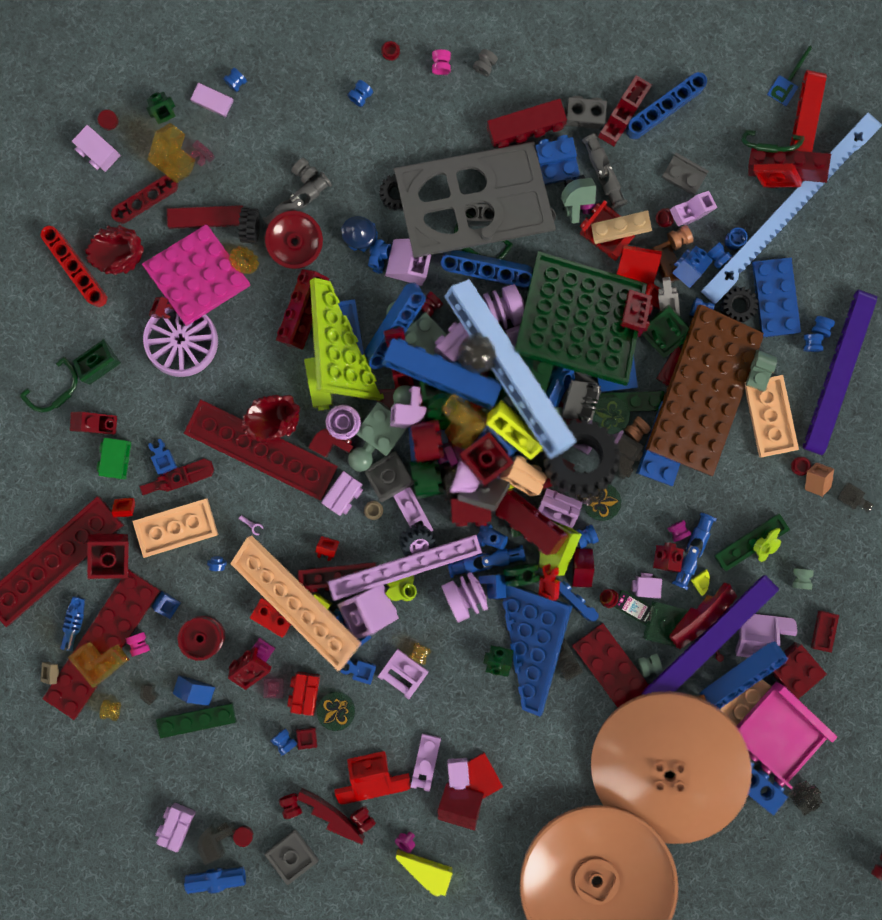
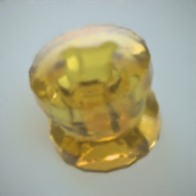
[408,642,432,665]
[100,700,121,721]

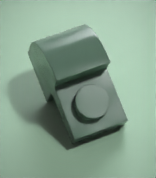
[561,178,596,223]
[745,350,777,392]

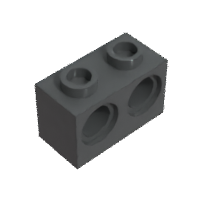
[566,96,607,129]

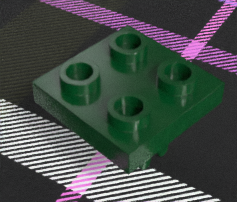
[642,304,690,358]

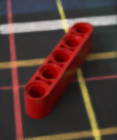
[790,70,827,152]
[41,226,107,307]

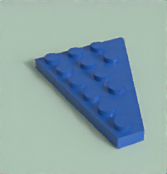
[503,586,572,716]

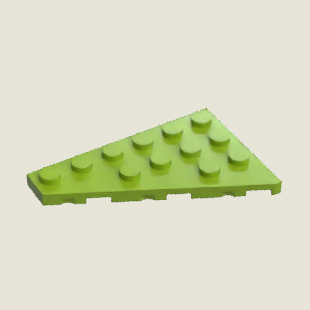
[310,278,384,401]

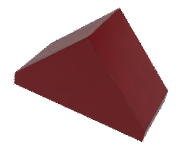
[572,548,595,587]

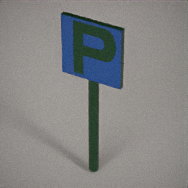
[767,45,812,106]

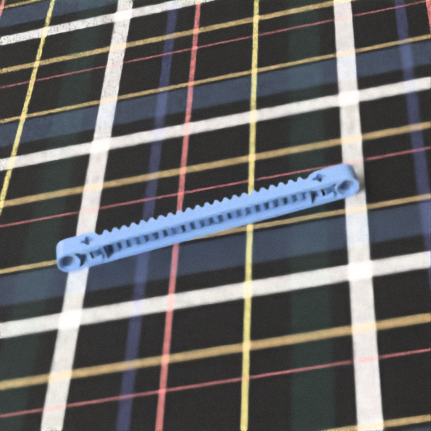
[701,112,882,304]

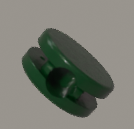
[503,563,541,586]

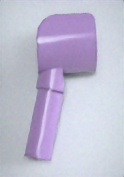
[239,515,264,535]

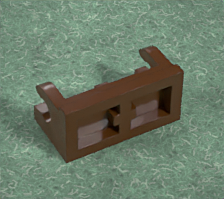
[652,241,679,283]

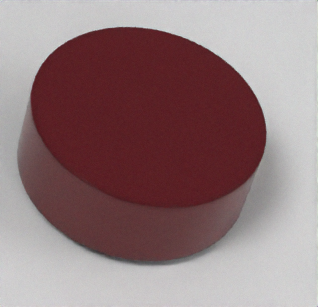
[98,110,118,130]
[233,826,253,847]

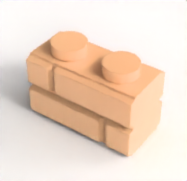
[500,455,547,496]

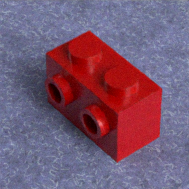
[250,597,291,638]

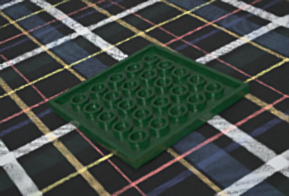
[515,251,647,386]

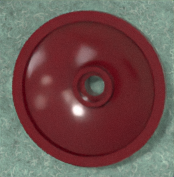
[265,211,323,269]

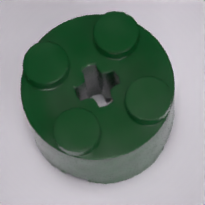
[410,459,444,499]

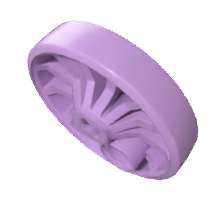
[143,308,218,377]

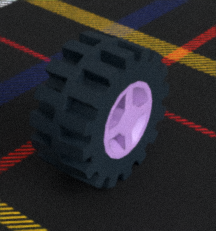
[399,524,436,557]

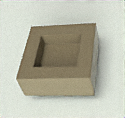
[41,662,59,684]

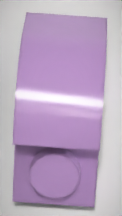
[669,191,717,226]
[390,386,427,428]

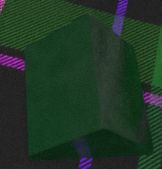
[73,339,121,385]

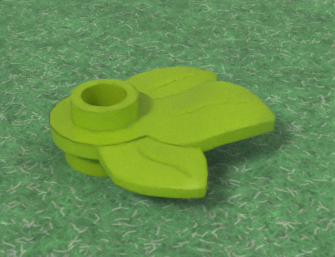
[754,528,781,562]
[385,575,417,602]

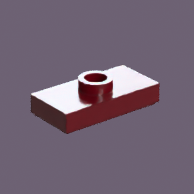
[811,610,839,653]

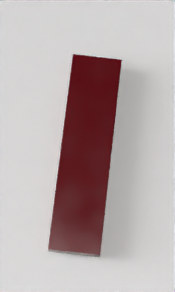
[167,205,244,229]

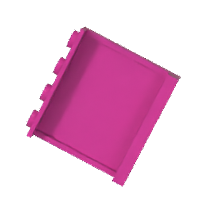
[736,682,837,789]

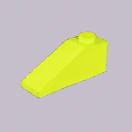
[486,401,543,460]
[396,849,453,896]

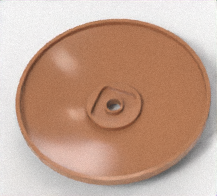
[591,691,751,844]
[520,805,678,920]

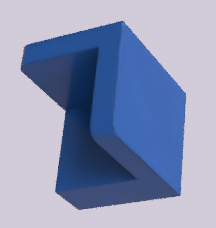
[479,575,507,599]

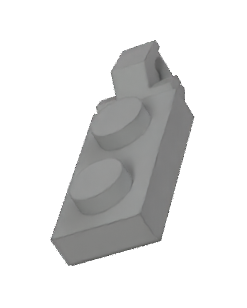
[658,277,680,316]

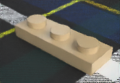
[591,211,652,244]

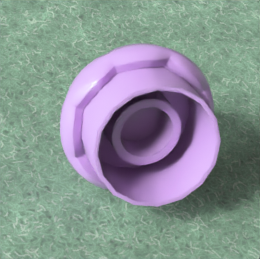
[326,405,361,440]

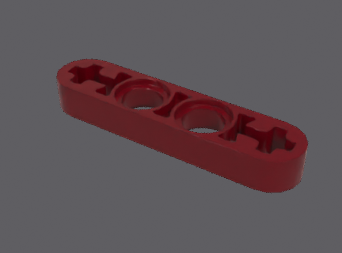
[111,175,178,224]

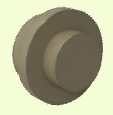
[364,501,383,520]

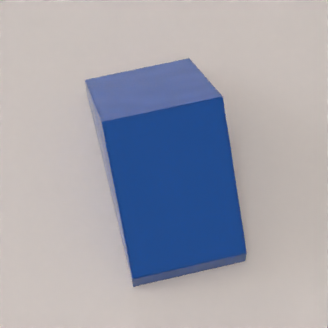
[173,675,215,706]

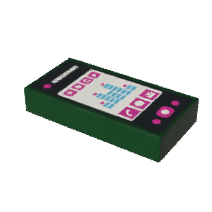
[614,590,656,626]

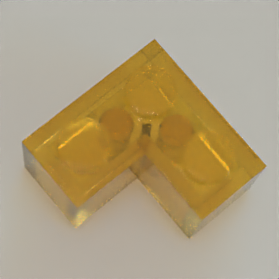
[147,123,196,183]
[442,393,487,450]
[68,642,130,688]

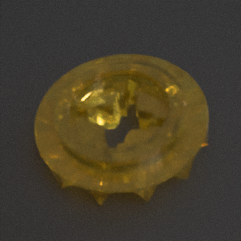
[229,245,260,274]

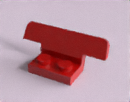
[334,751,411,804]

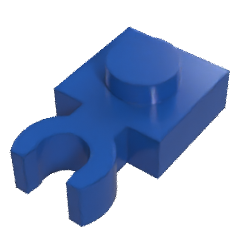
[149,439,177,475]
[340,659,377,685]

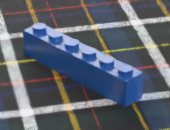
[382,338,502,411]

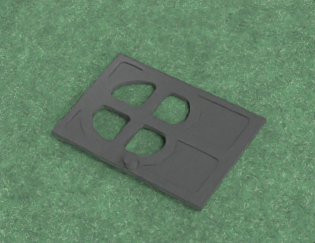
[393,141,556,258]

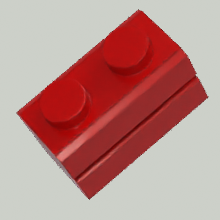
[287,671,320,716]

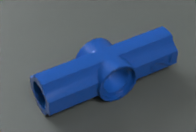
[545,366,575,408]
[184,867,246,894]

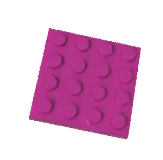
[142,225,250,326]

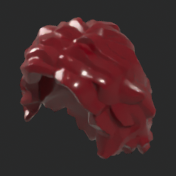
[85,225,144,275]
[241,394,300,442]

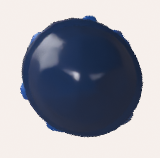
[341,216,378,252]

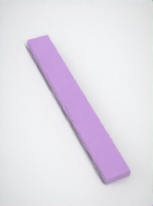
[328,535,482,600]

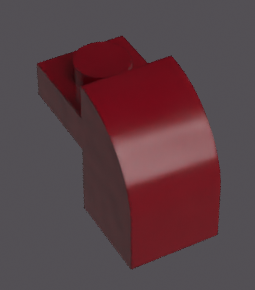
[308,428,354,458]

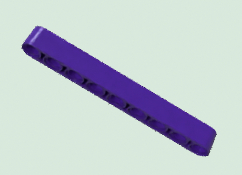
[803,289,877,455]
[641,575,779,695]

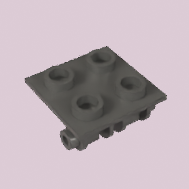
[561,380,602,423]

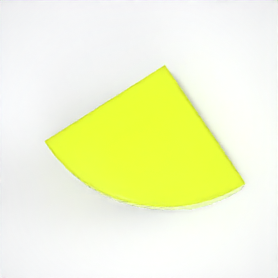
[690,569,710,596]

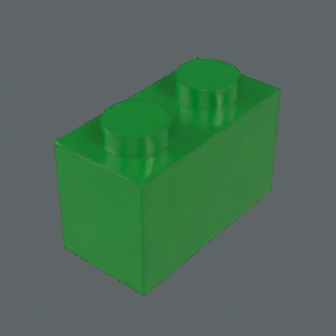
[97,438,131,479]

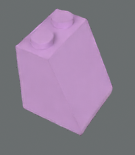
[337,585,399,639]

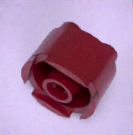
[411,419,444,462]

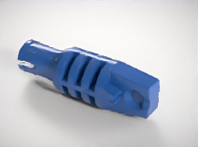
[60,596,85,651]

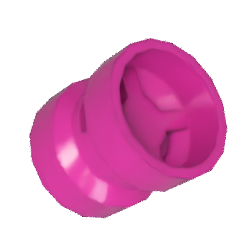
[432,49,451,75]
[125,632,150,657]

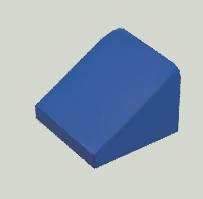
[152,591,181,619]

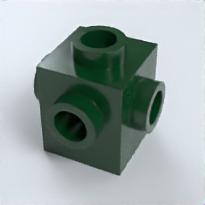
[146,91,176,125]
[483,645,514,677]

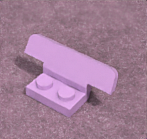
[735,614,797,657]

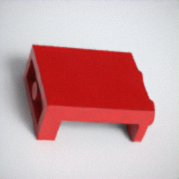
[580,200,635,261]

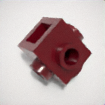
[653,542,684,572]

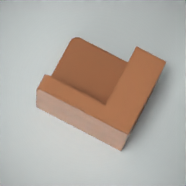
[805,462,834,497]

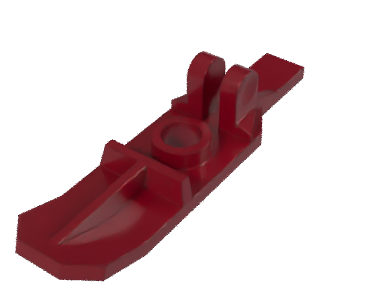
[140,458,214,495]

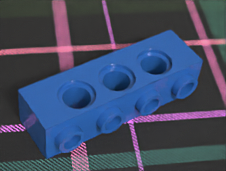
[748,761,788,816]

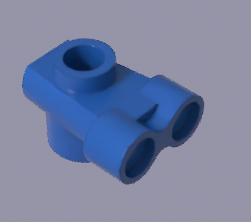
[368,239,392,274]
[477,523,508,550]

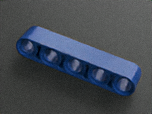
[626,72,707,139]
[441,250,533,287]
[364,283,425,369]
[699,641,788,709]

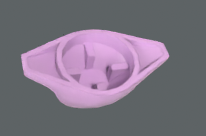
[450,458,480,492]

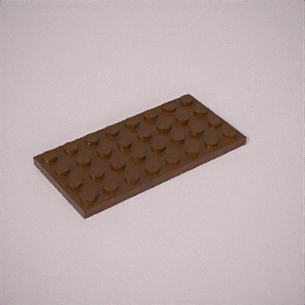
[645,304,764,476]

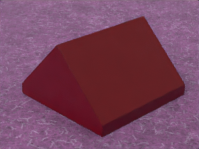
[459,432,514,486]
[438,782,484,831]

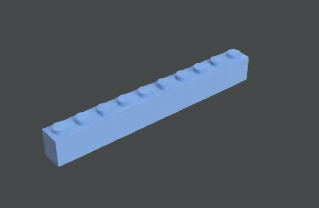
[444,279,576,459]

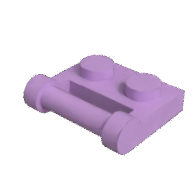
[378,649,429,699]

